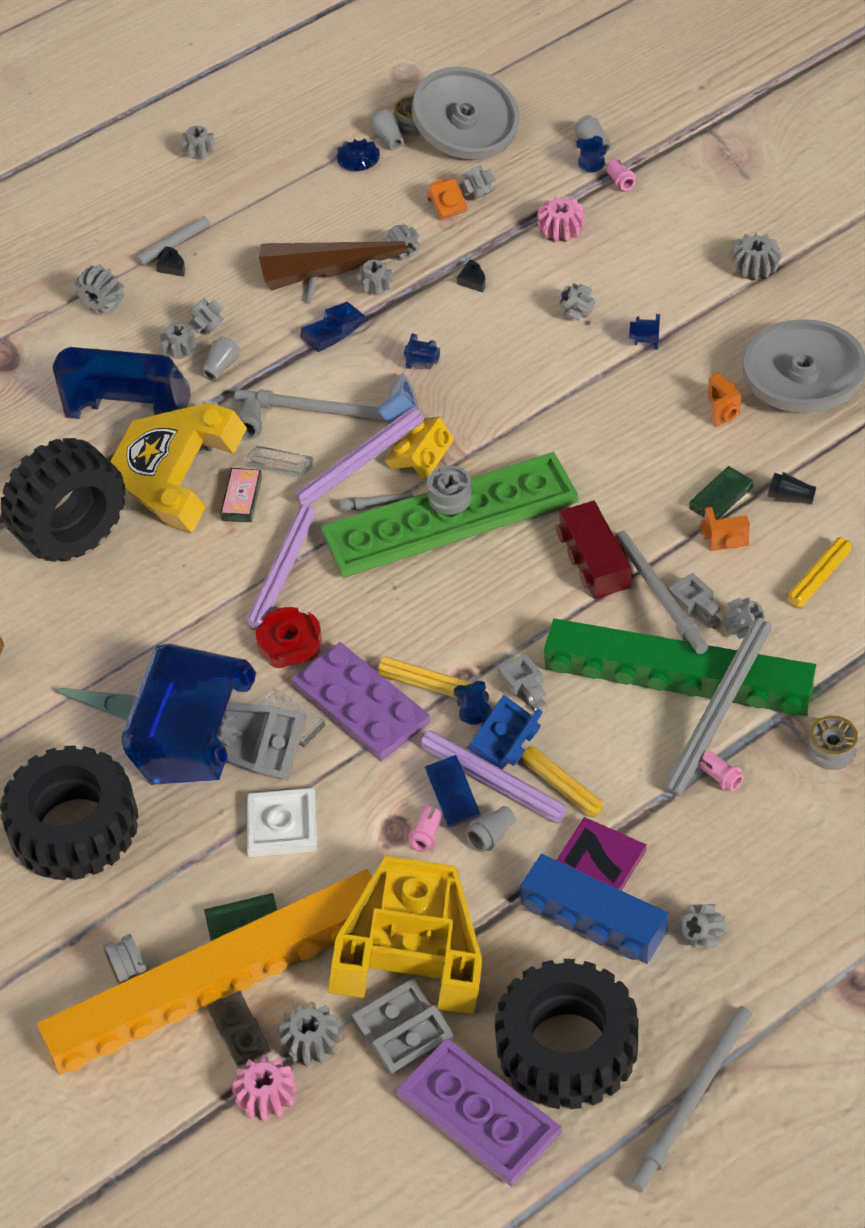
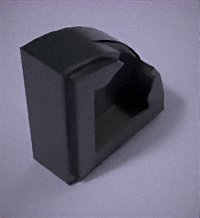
[156,246,185,277]
[457,259,486,293]

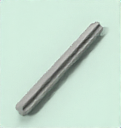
[665,618,771,796]

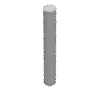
[136,216,210,266]

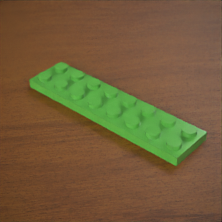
[321,452,578,578]

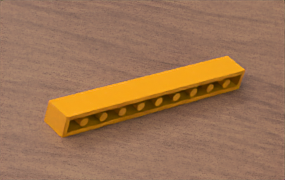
[37,869,372,1075]

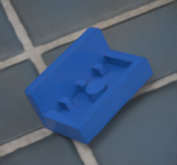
[467,695,543,769]

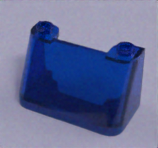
[52,347,191,419]
[121,644,256,785]

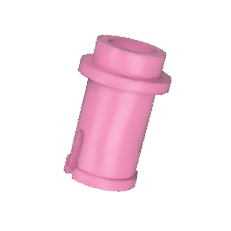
[606,159,636,191]
[699,751,744,792]
[408,806,443,852]

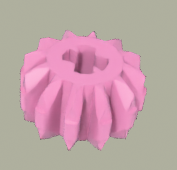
[537,196,585,242]
[232,1054,297,1122]

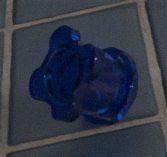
[576,136,607,173]
[629,314,661,350]
[404,333,440,369]
[453,681,492,725]

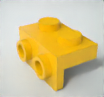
[385,416,454,479]

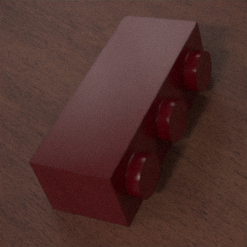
[556,500,631,599]

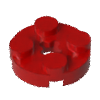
[256,607,322,668]

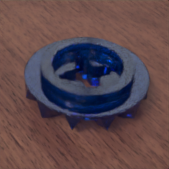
[336,138,380,171]

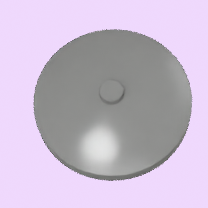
[412,67,520,159]
[743,319,865,413]

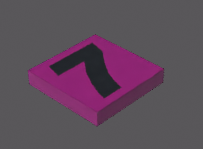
[557,817,647,891]

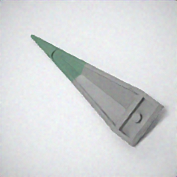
[57,688,307,781]

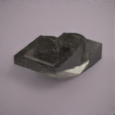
[207,991,271,1068]

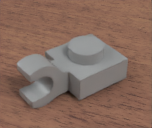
[667,573,720,628]
[497,653,547,711]

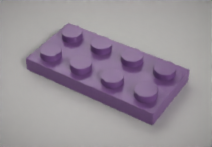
[291,642,430,761]
[396,1038,562,1187]

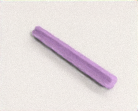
[295,408,424,507]
[247,505,316,629]
[421,730,567,823]

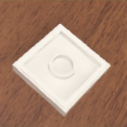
[246,788,318,857]

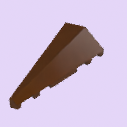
[259,241,409,291]

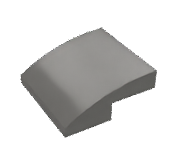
[351,978,455,1075]

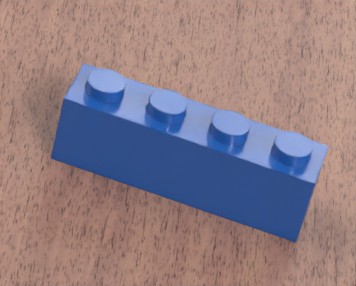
[520,853,668,964]

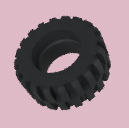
[1,438,126,562]
[0,745,139,880]
[495,959,639,1110]

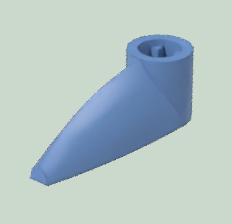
[378,373,419,424]

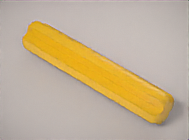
[788,537,852,608]
[378,656,472,701]
[521,746,603,817]

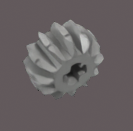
[731,233,781,280]
[74,264,125,315]
[278,1000,342,1067]

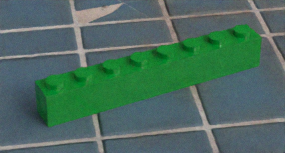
[544,618,816,716]

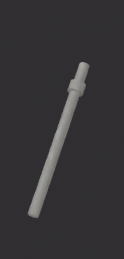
[234,389,386,421]
[615,531,708,654]
[629,1006,752,1193]

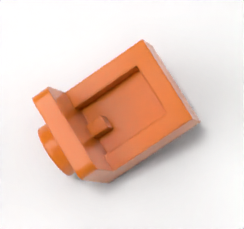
[426,178,468,220]
[708,372,741,427]
[700,507,750,551]

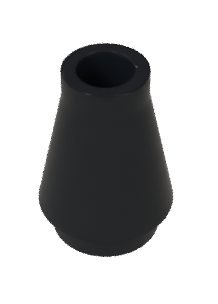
[768,472,816,505]

